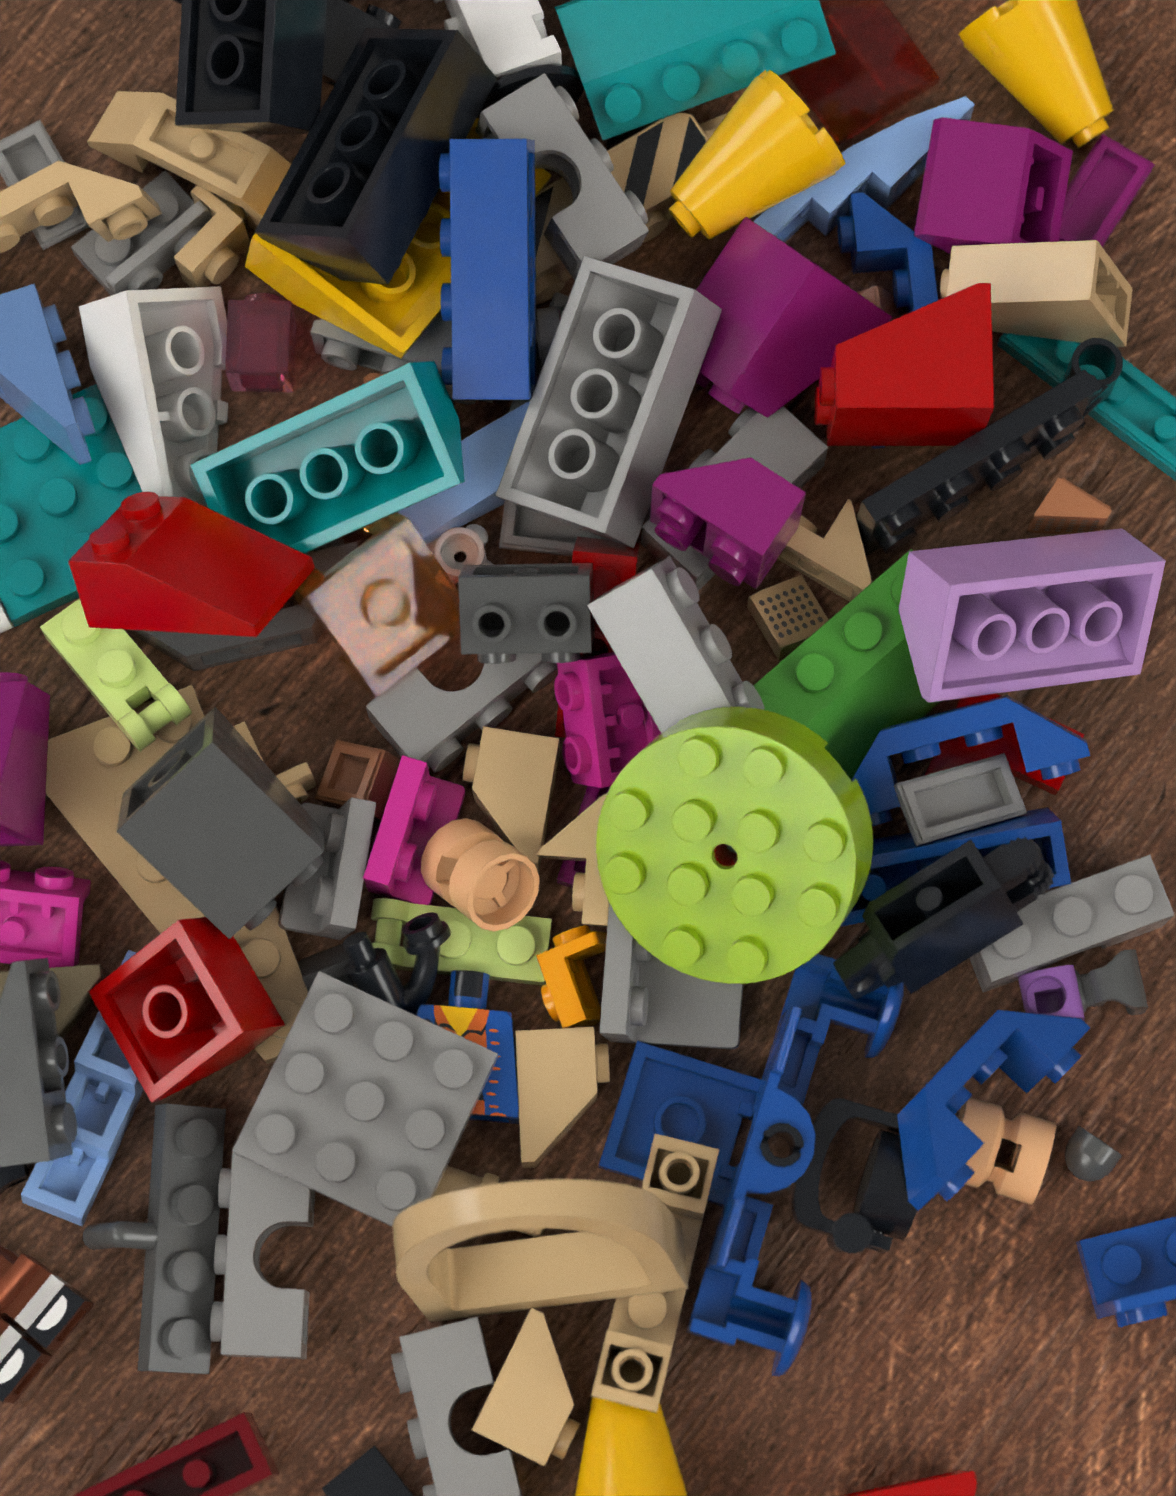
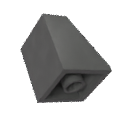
[117,707,324,939]

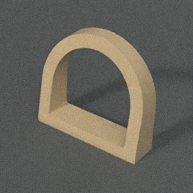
[392,1179,689,1322]

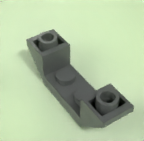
[126,539,364,671]

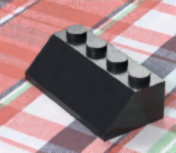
[175,0,327,135]
[255,28,497,285]

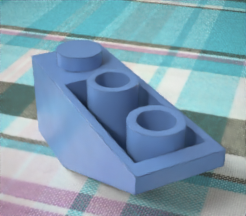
[0,284,95,465]

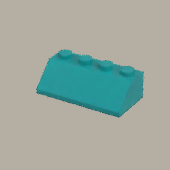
[555,0,836,140]
[190,361,465,554]

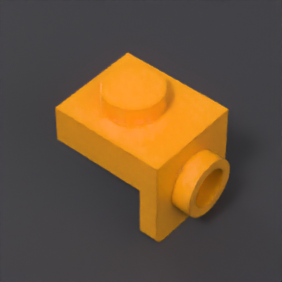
[536,925,607,1028]

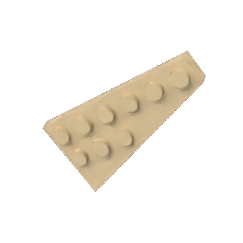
[46,685,308,1064]

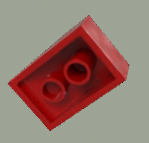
[68,491,315,637]

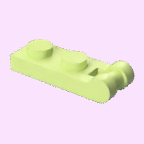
[40,598,192,751]
[371,898,552,986]

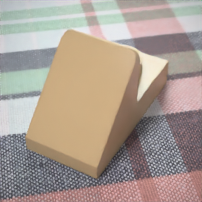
[777,499,872,602]
[536,794,609,927]

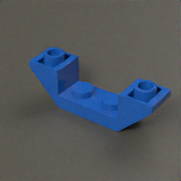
[837,192,938,449]
[851,695,1090,826]
[897,1010,1090,1211]

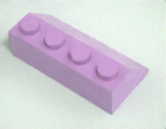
[898,528,1166,703]

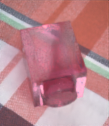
[225,293,296,392]

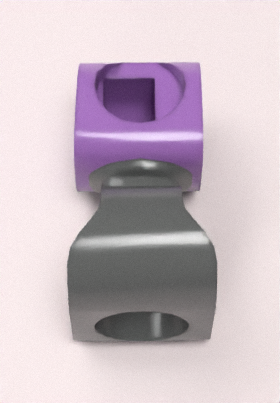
[1018,949,1148,1021]

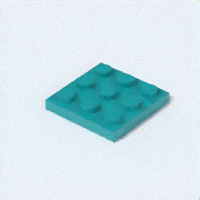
[0,384,142,627]

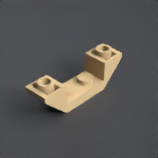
[87,91,291,230]
[0,161,162,253]
[591,1134,719,1413]

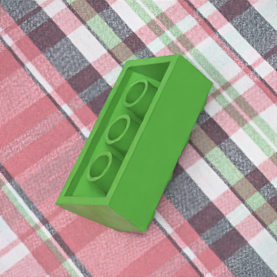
[753,549,942,781]

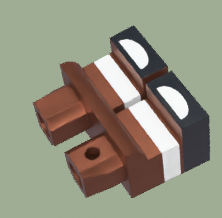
[0,1245,95,1403]

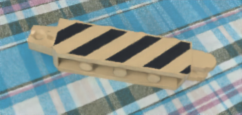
[535,112,728,305]

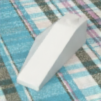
[79,286,232,508]

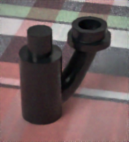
[343,912,451,1015]

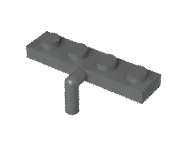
[83,1103,226,1374]

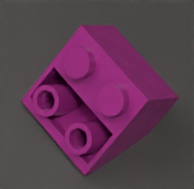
[914,117,1073,254]
[650,457,806,589]

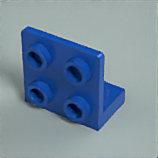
[1076,1216,1176,1328]

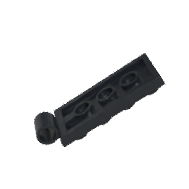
[857,338,1123,556]

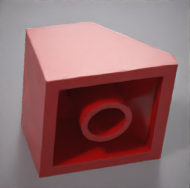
[88,917,285,1103]

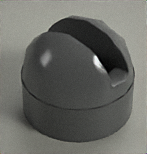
[1065,1126,1123,1181]

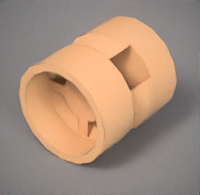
[421,818,540,931]
[958,1097,1056,1205]

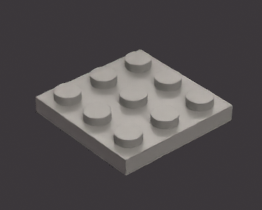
[232,971,499,1227]

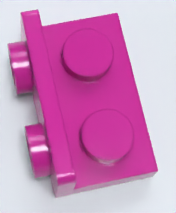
[554,652,661,788]
[363,755,465,905]
[0,860,91,968]

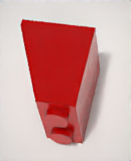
[815,283,994,446]

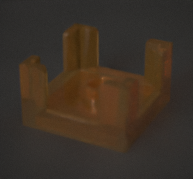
[293,513,460,697]

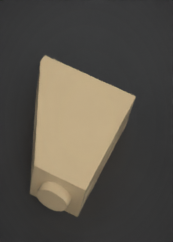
[940,240,1133,347]

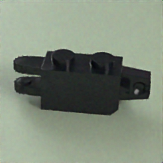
[833,836,1054,999]

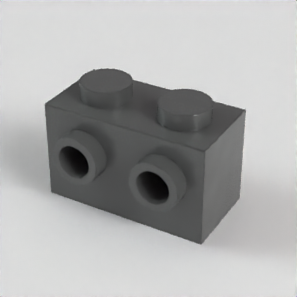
[458,563,595,664]

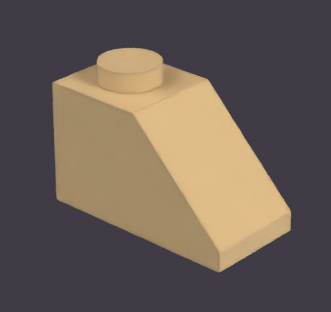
[463,726,560,874]
[515,1027,610,1168]
[472,1307,580,1466]

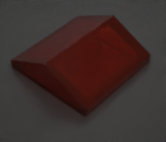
[786,0,940,145]

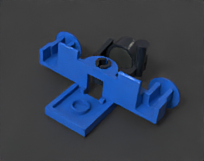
[598,953,917,1376]

